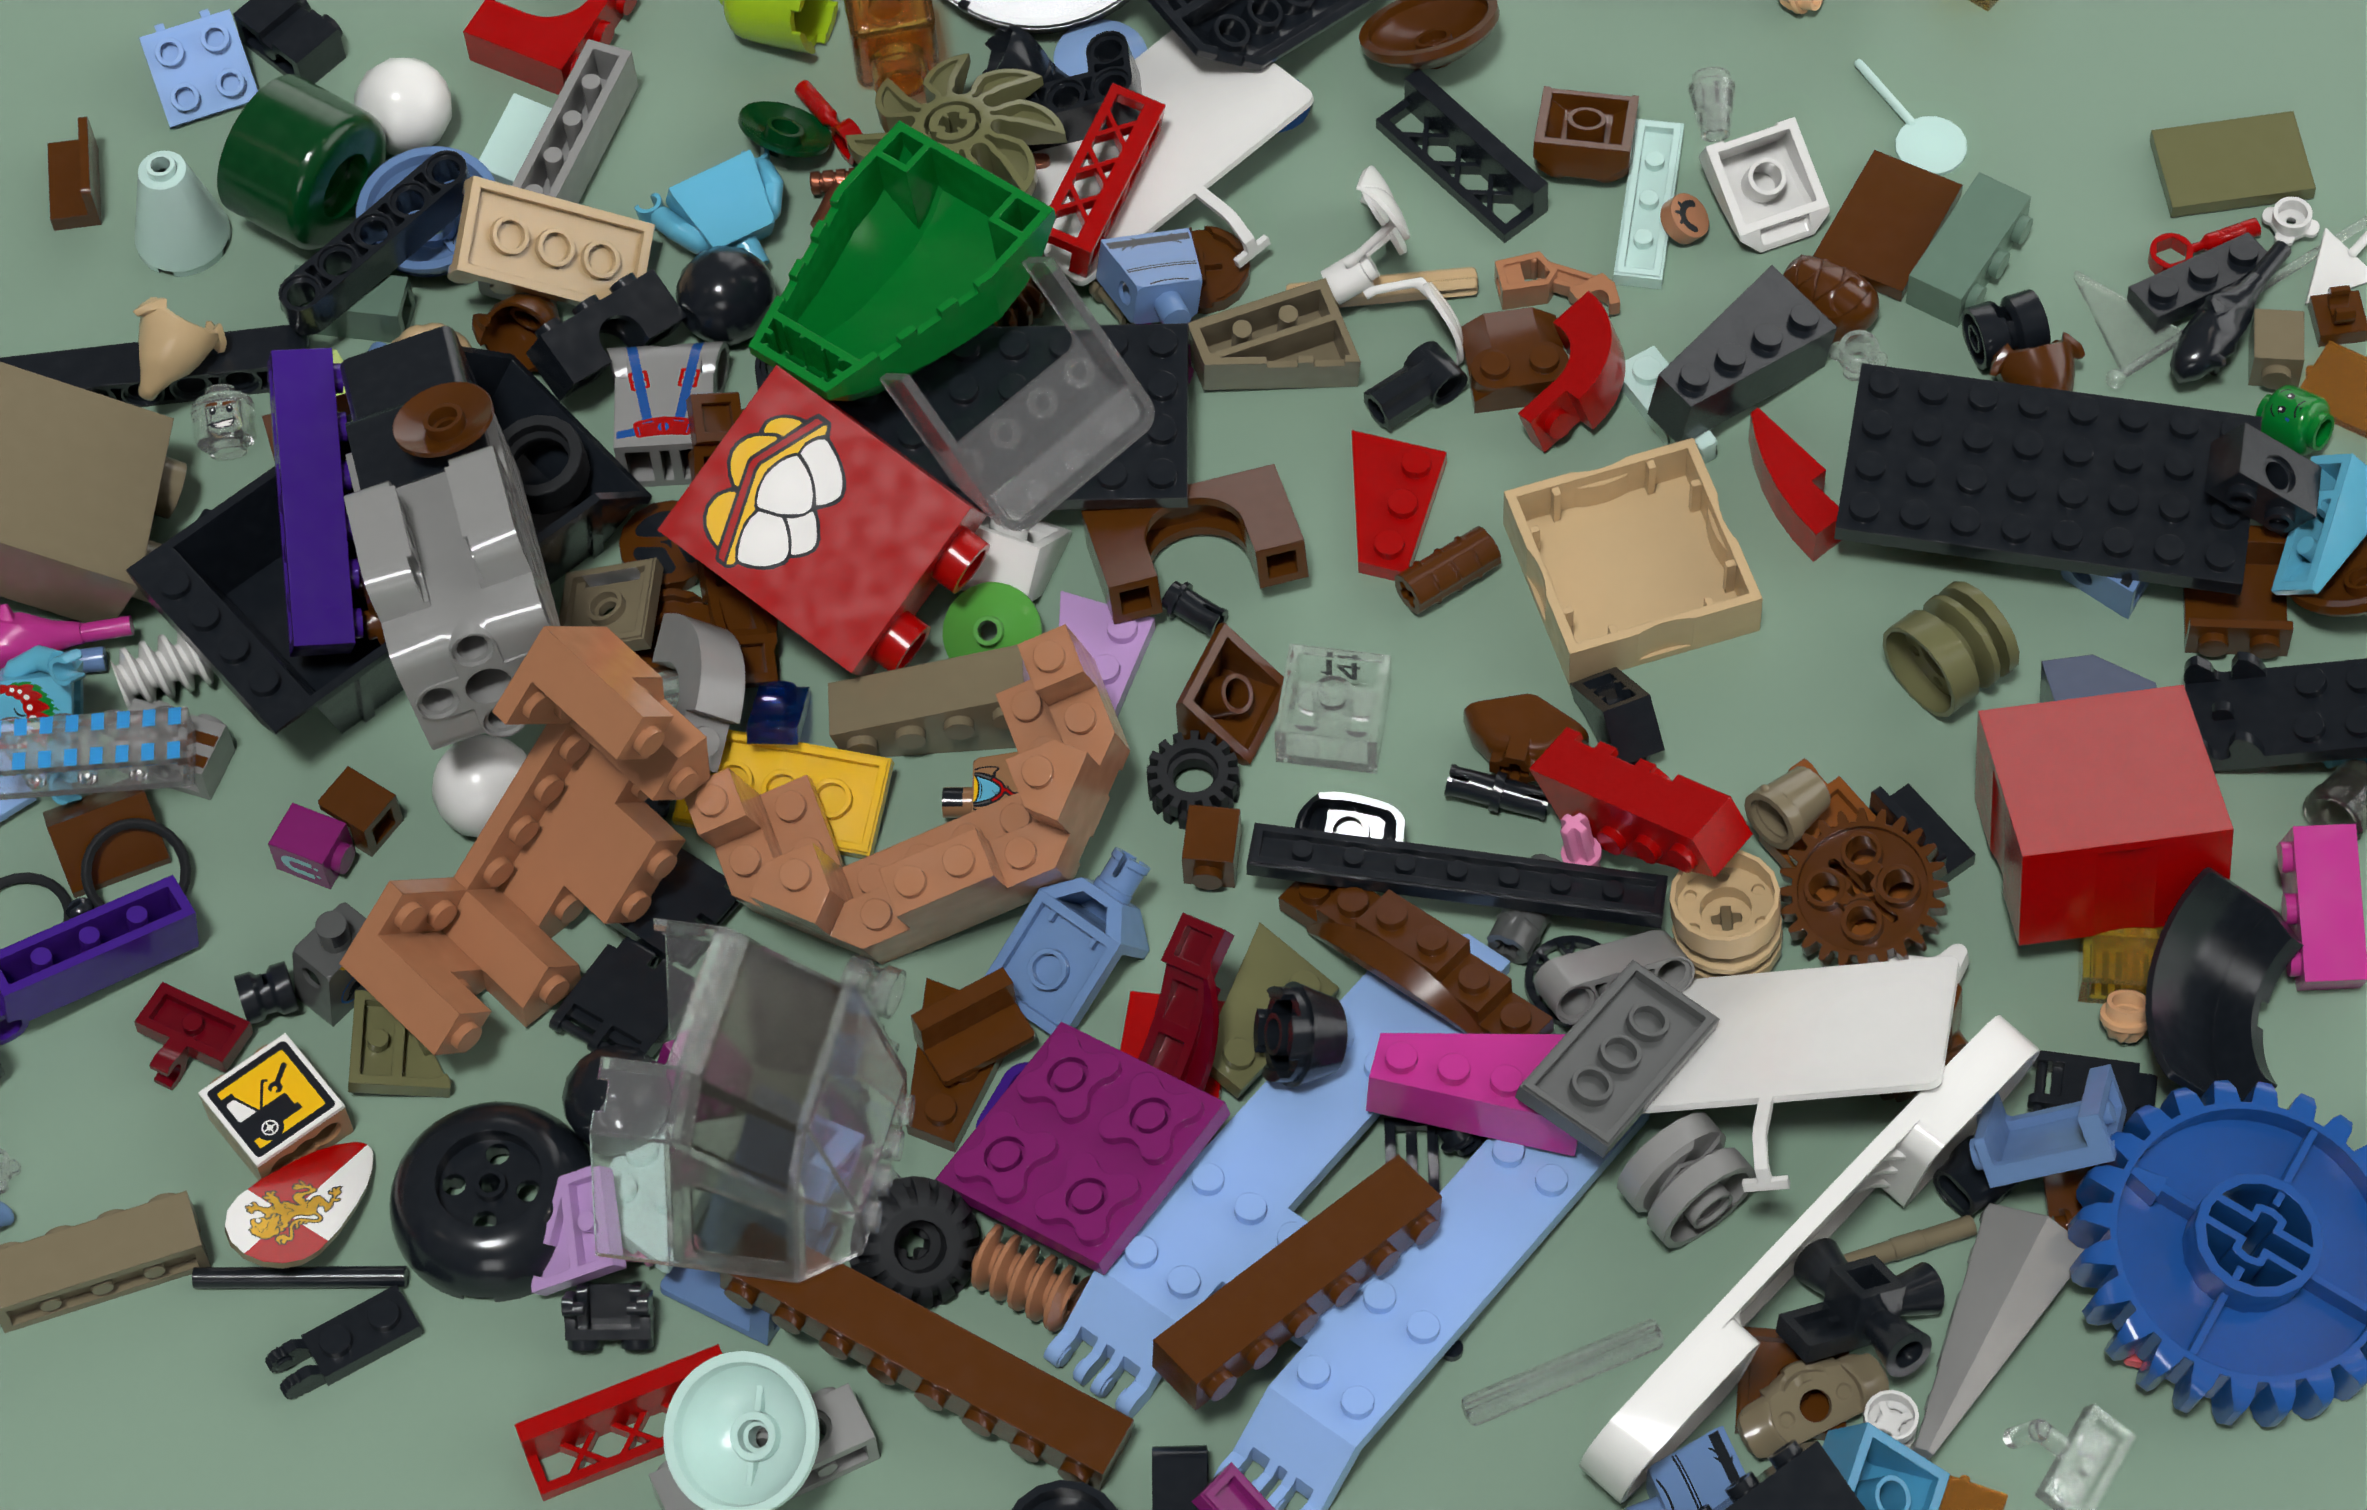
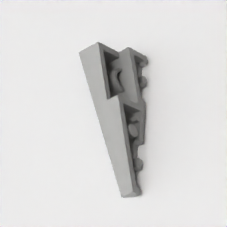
[1912,1203,2085,1460]

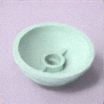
[663,1351,820,1510]

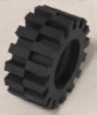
[1147,730,1240,830]

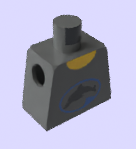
[292,902,367,1027]

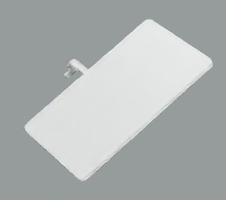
[1031,30,1314,286]
[1642,956,1960,1192]

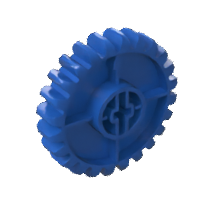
[2068,1080,2367,1427]

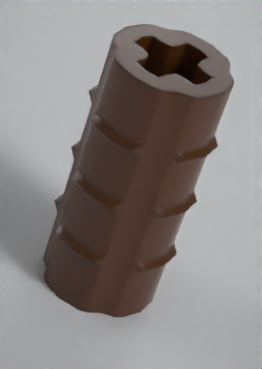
[1394,526,1501,614]

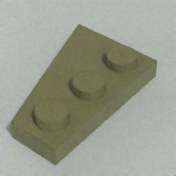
[1210,922,1339,1099]

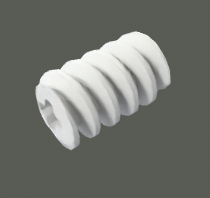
[110,632,214,709]

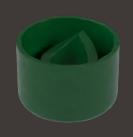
[217,74,386,250]

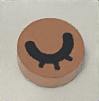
[1660,193,1709,244]

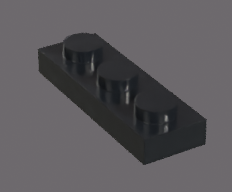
[2127,232,2276,331]

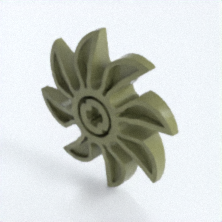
[846,53,1067,195]

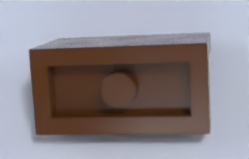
[47,116,102,231]
[911,967,1035,1086]

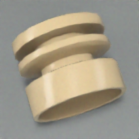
[1669,850,1783,979]

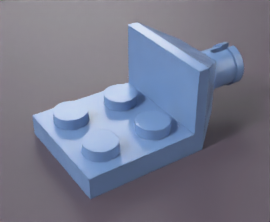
[984,847,1151,1035]

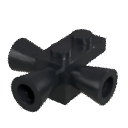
[1775,1238,1945,1377]

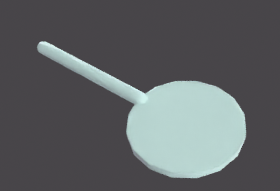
[1854,59,1967,176]

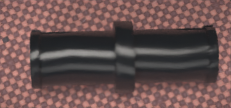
[1444,763,1549,820]

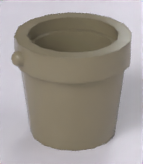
[1744,766,1831,850]

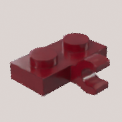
[134,982,253,1090]

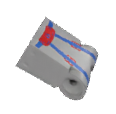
[606,341,730,487]

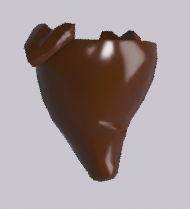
[472,294,559,372]
[1989,332,2085,391]

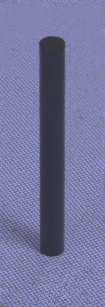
[192,1266,408,1289]

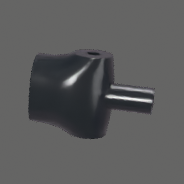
[1933,1134,2019,1216]

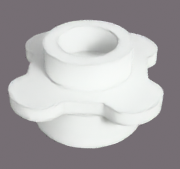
[2262,196,2320,246]

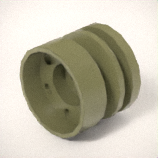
[1883,581,2020,717]

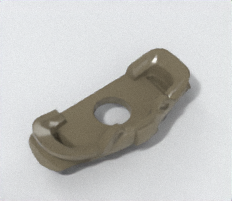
[1737,1353,1889,1459]

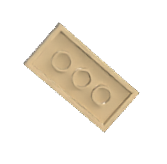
[447,176,655,306]

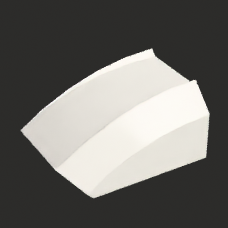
[1698,117,1830,253]

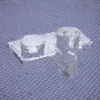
[2003,1404,2137,1510]

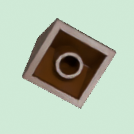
[1176,623,1292,766]
[43,777,171,899]

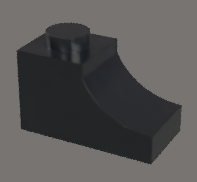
[1570,667,1665,765]

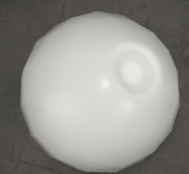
[354,58,452,155]
[432,734,527,838]

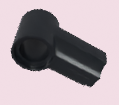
[1364,341,1468,429]

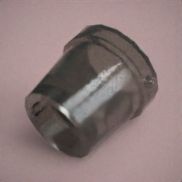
[2303,759,2367,840]

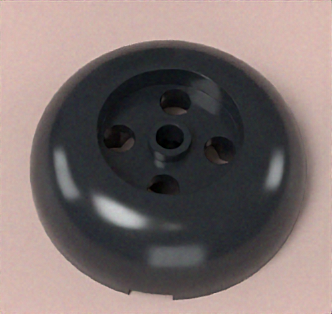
[389,1101,595,1302]

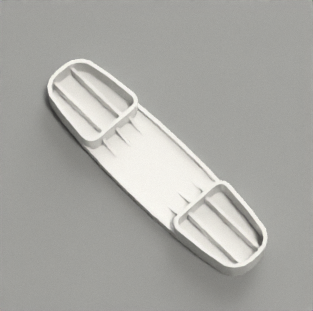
[1579,1015,2041,1504]

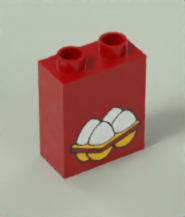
[658,365,990,676]

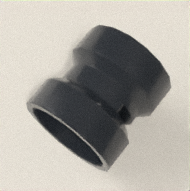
[234,961,299,1025]

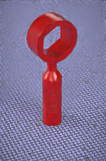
[794,80,863,165]
[2148,217,2261,274]

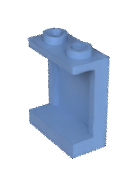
[1969,1064,2127,1188]

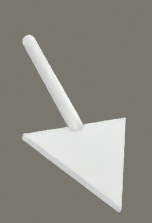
[2305,228,2367,304]

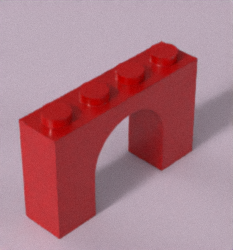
[463,0,637,95]

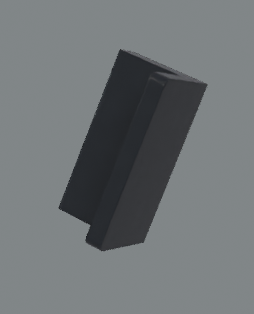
[1869,783,1976,882]

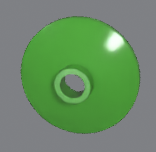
[942,582,1043,658]

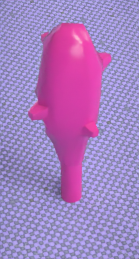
[0,603,134,670]

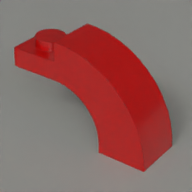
[1518,291,1625,453]

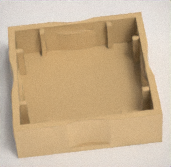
[1503,438,1763,685]

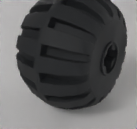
[847,1176,980,1309]

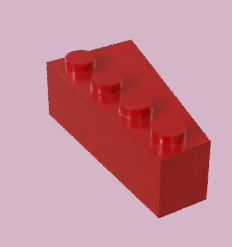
[1529,727,1753,877]

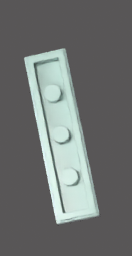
[1613,119,1684,290]

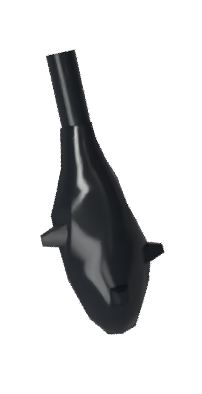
[2170,241,2291,384]

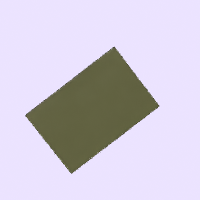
[2150,111,2316,217]

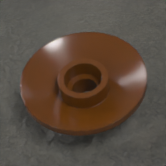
[393,382,494,458]

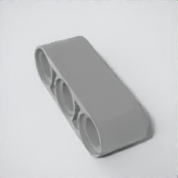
[1534,930,1695,1025]

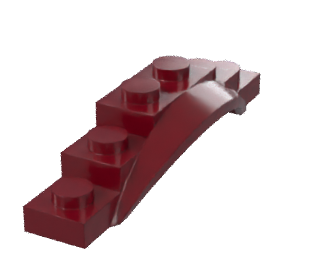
[1138,912,1235,1091]

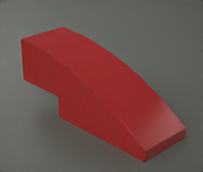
[1748,407,1842,562]

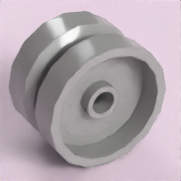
[1617,1112,1756,1248]

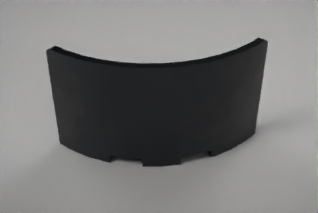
[2145,867,2304,1102]

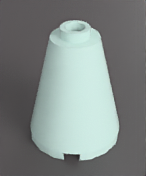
[134,150,231,277]

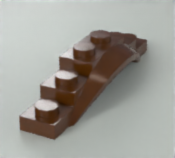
[686,392,778,688]
[1278,881,1554,1034]

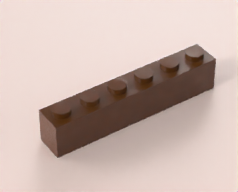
[1152,1154,1442,1411]

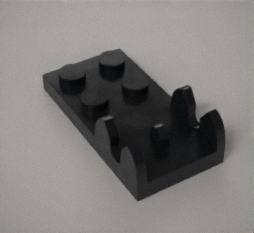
[2184,651,2367,771]

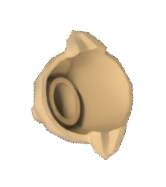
[133,297,227,401]

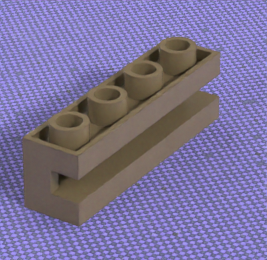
[0,1190,211,1333]

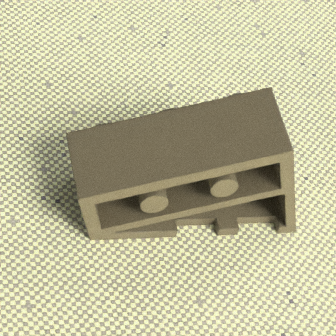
[1188,278,1361,390]

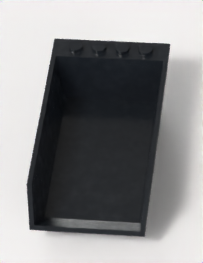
[126,346,653,735]

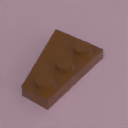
[906,978,1005,1152]

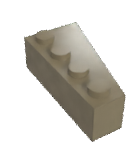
[828,645,1030,757]

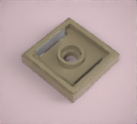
[559,557,664,651]

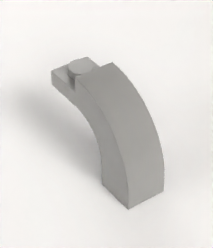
[652,613,745,773]

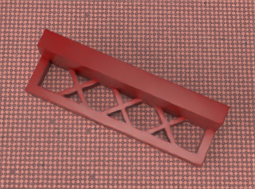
[1047,83,1166,278]
[514,1344,722,1501]

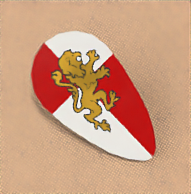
[225,1142,373,1269]

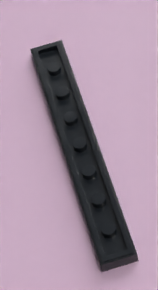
[1247,823,1668,929]

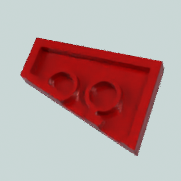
[1352,430,1447,581]

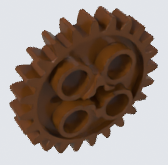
[1780,808,1950,967]

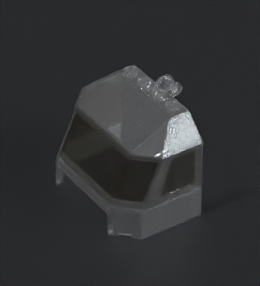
[589,918,915,1283]

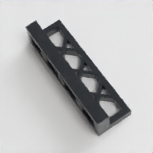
[1376,68,1548,243]

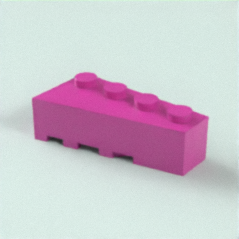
[1366,1033,1578,1157]

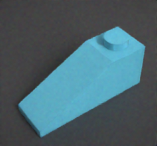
[2271,453,2367,596]

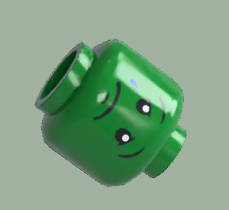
[2256,385,2335,457]

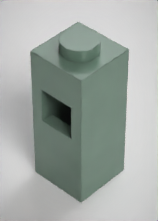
[280,265,416,343]

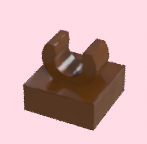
[2308,285,2367,347]

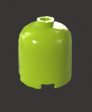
[719,0,838,54]

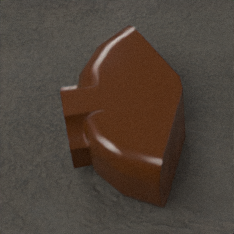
[1463,693,1589,783]

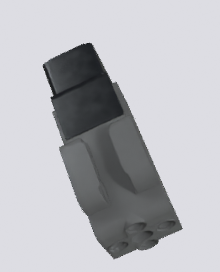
[340,326,560,750]

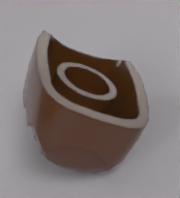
[1783,254,1879,346]

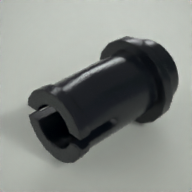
[1161,581,1228,638]

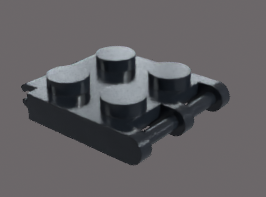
[588,848,739,963]
[549,936,697,1058]
[2027,1050,2158,1132]

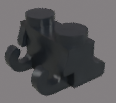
[561,1281,655,1351]

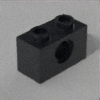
[2205,422,2322,536]

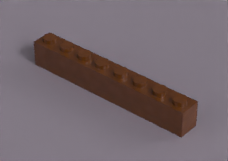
[720,1215,1134,1491]

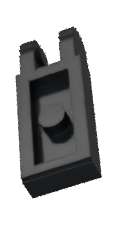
[265,1284,423,1400]

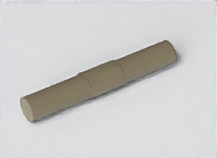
[1843,1215,1977,1264]

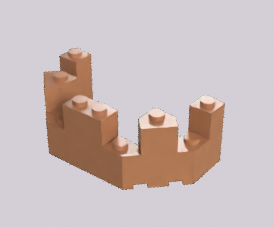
[684,624,1130,965]
[339,626,710,1056]

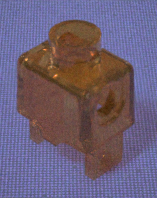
[842,0,940,97]

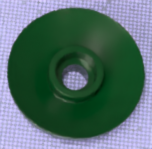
[738,101,832,159]

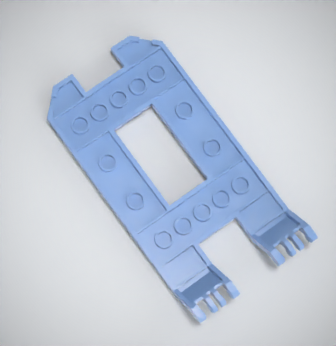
[1043,934,1650,1510]

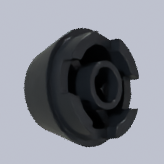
[1253,981,1348,1088]

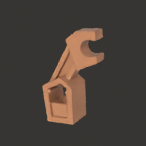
[1494,251,1620,315]

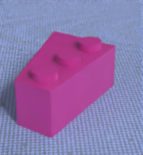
[2276,824,2367,991]

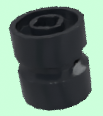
[1961,289,2051,370]

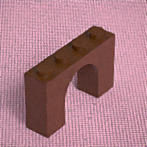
[1081,464,1309,625]

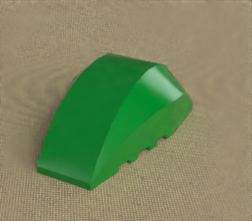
[748,120,1056,401]

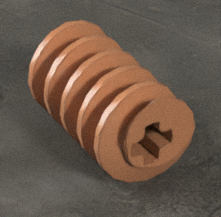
[971,1224,1090,1332]

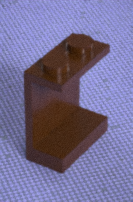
[2183,525,2293,659]

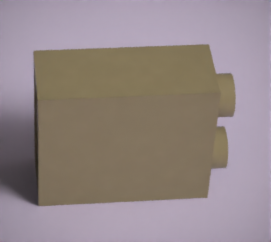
[0,362,187,623]

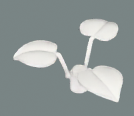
[1320,165,1464,365]

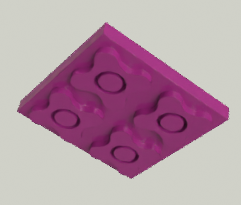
[935,1022,1230,1275]

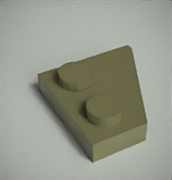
[348,990,451,1098]

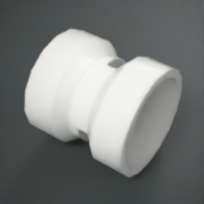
[1863,1390,1919,1450]

